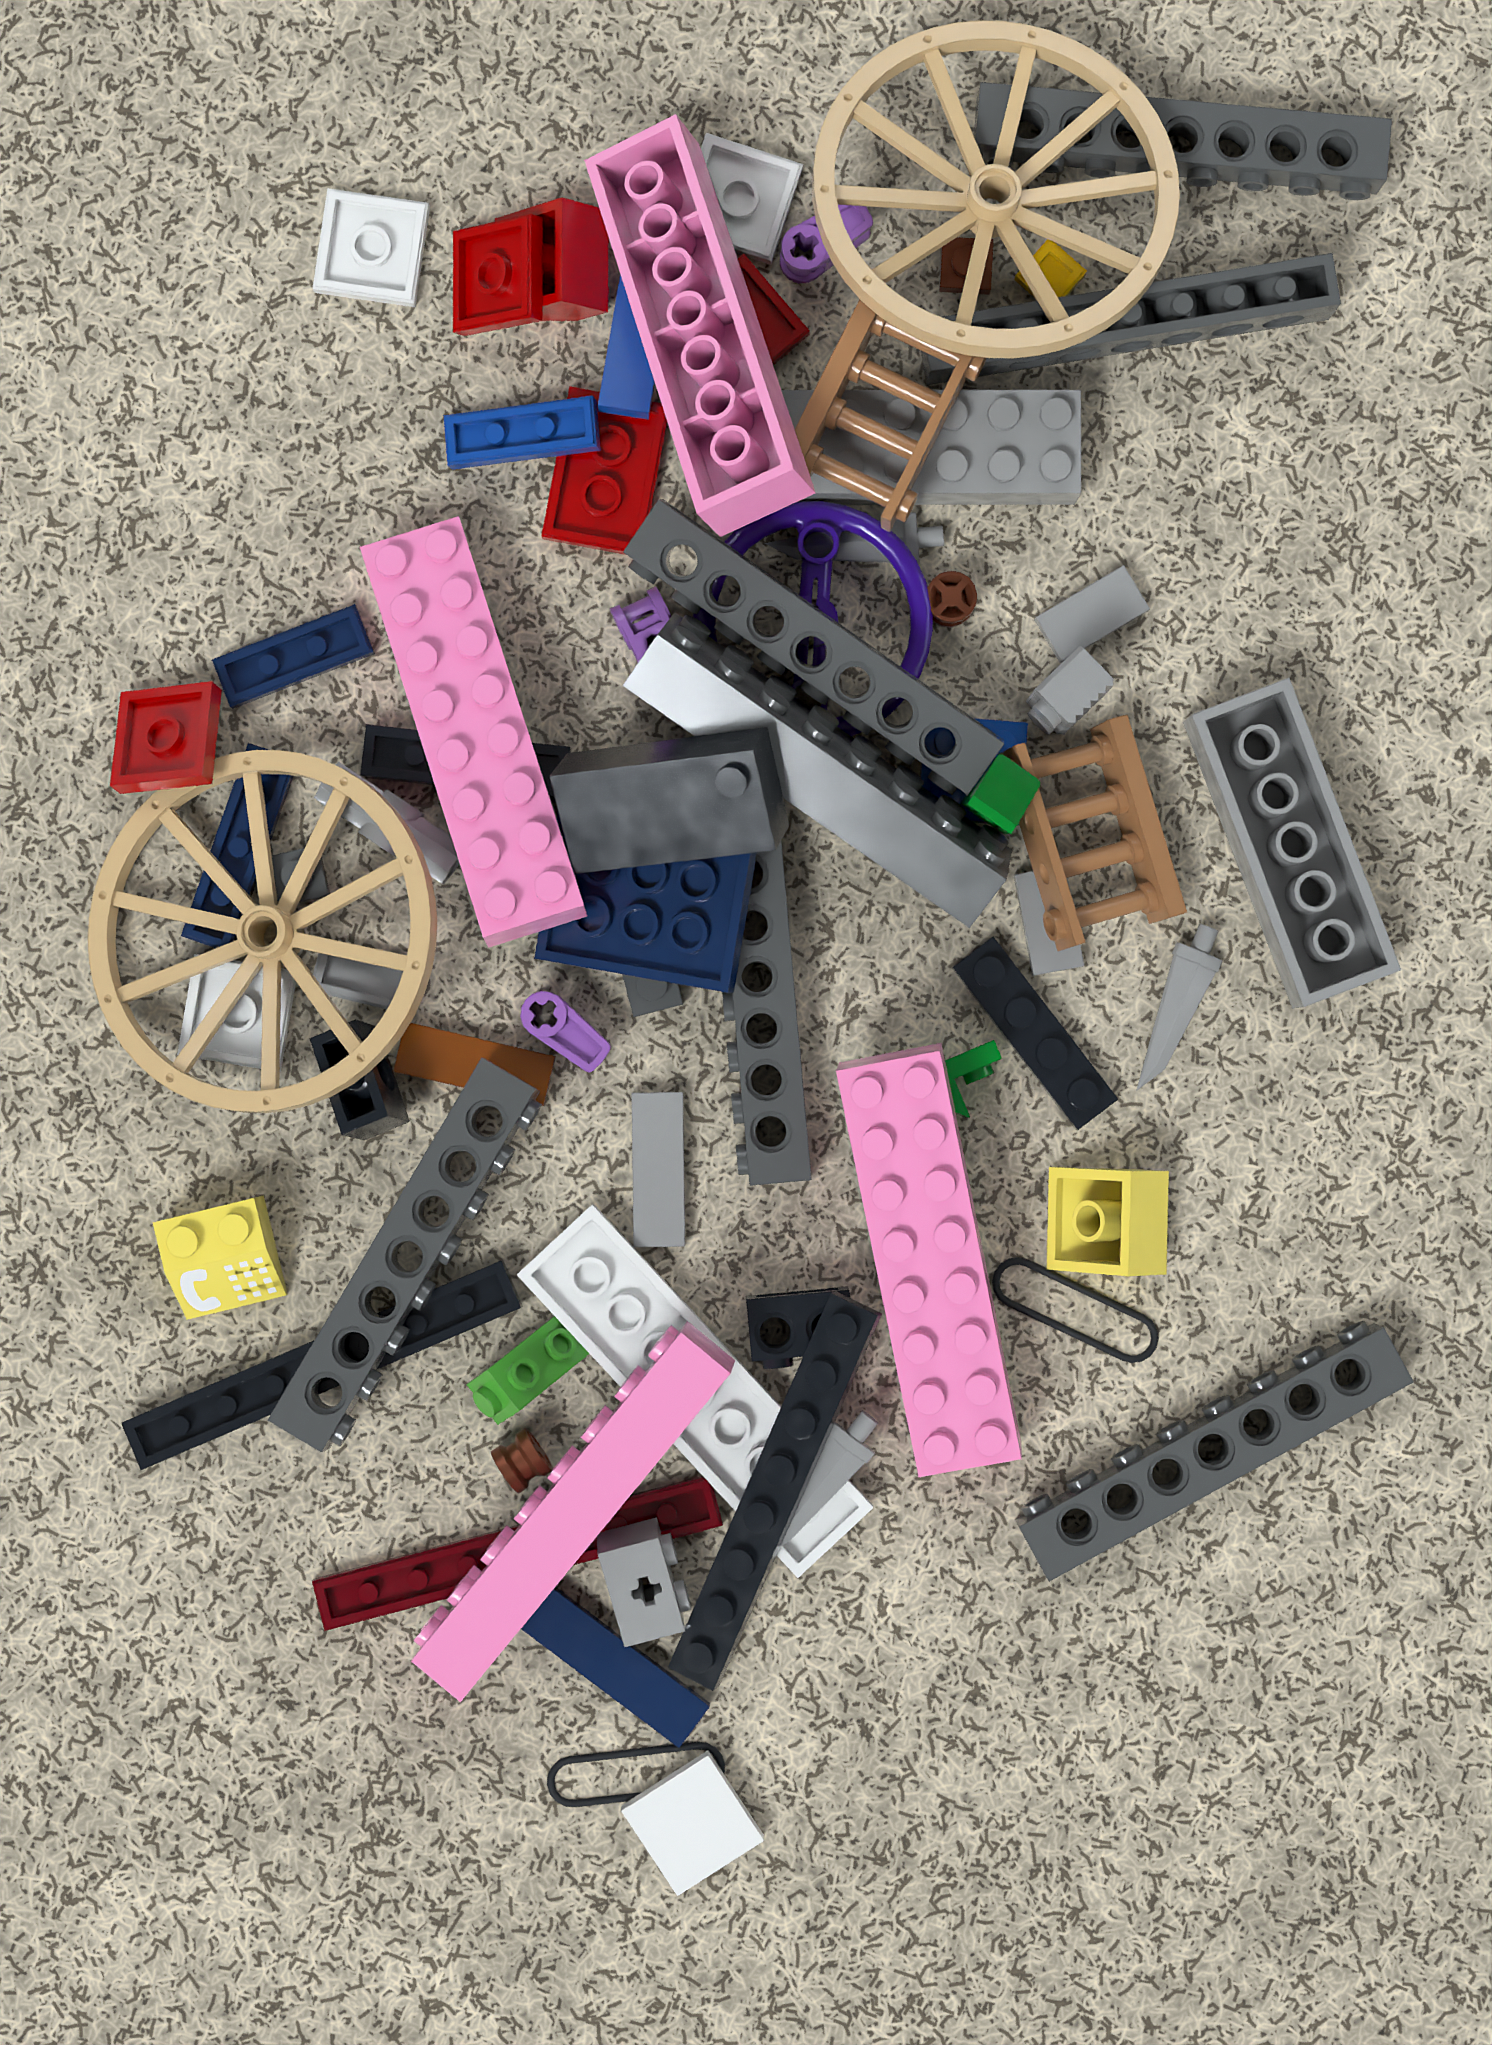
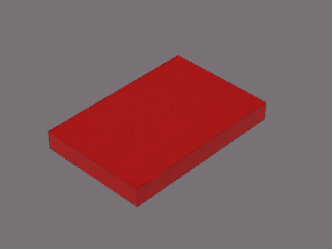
[541,386,668,555]

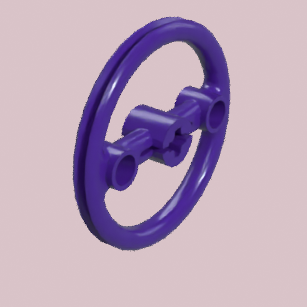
[693,501,933,737]

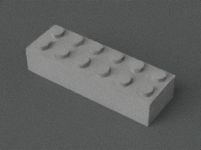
[781,390,1081,505]
[1183,678,1401,1009]

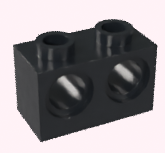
[746,1286,850,1369]

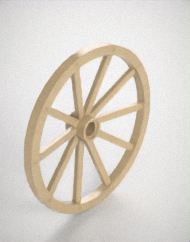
[812,20,1180,358]
[88,750,437,1113]

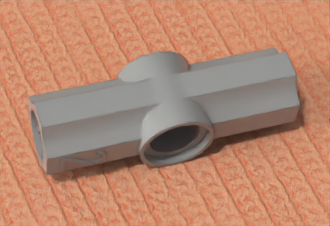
[314,761,460,884]

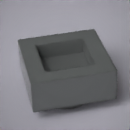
[272,848,330,903]
[622,974,683,1017]

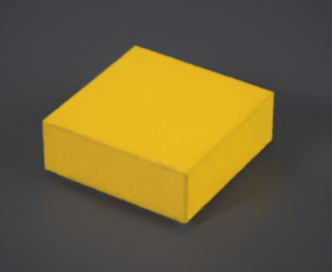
[1014,239,1087,298]

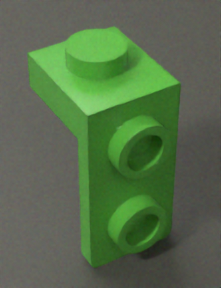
[466,1316,589,1425]

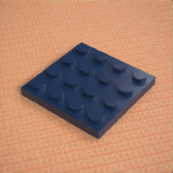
[534,811,757,993]

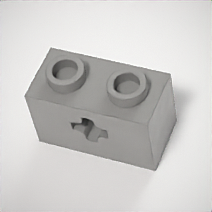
[597,1517,691,1647]

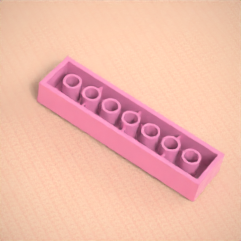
[584,114,816,537]
[360,516,587,948]
[836,1043,1022,1477]
[411,1321,735,1702]

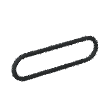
[992,1257,1159,1363]
[547,1742,725,1807]

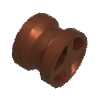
[927,571,977,628]
[491,1428,553,1494]

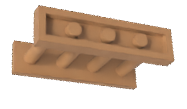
[795,299,987,532]
[998,714,1187,951]

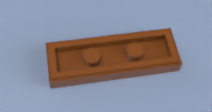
[393,1023,556,1106]

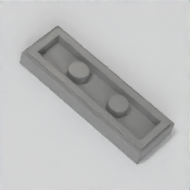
[631,1092,685,1247]

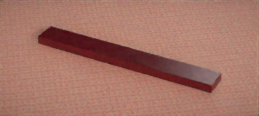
[312,1476,723,1631]

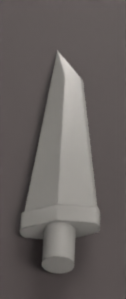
[765,512,944,564]
[1136,924,1223,1091]
[781,1410,878,1545]

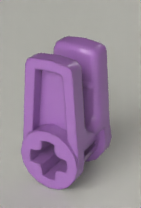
[780,205,873,283]
[610,586,671,662]
[520,991,611,1073]

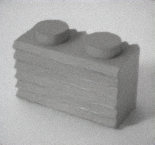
[1026,646,1114,735]

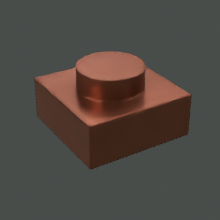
[939,237,994,295]

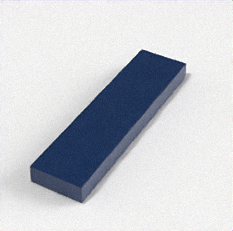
[181,743,293,948]
[521,1587,710,1748]

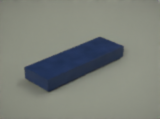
[212,604,375,709]

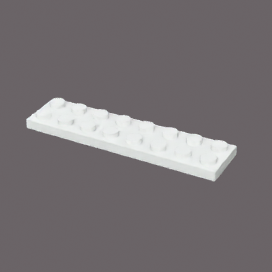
[517,1204,874,1578]

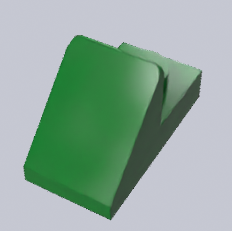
[960,754,1041,834]
[945,1040,1002,1118]

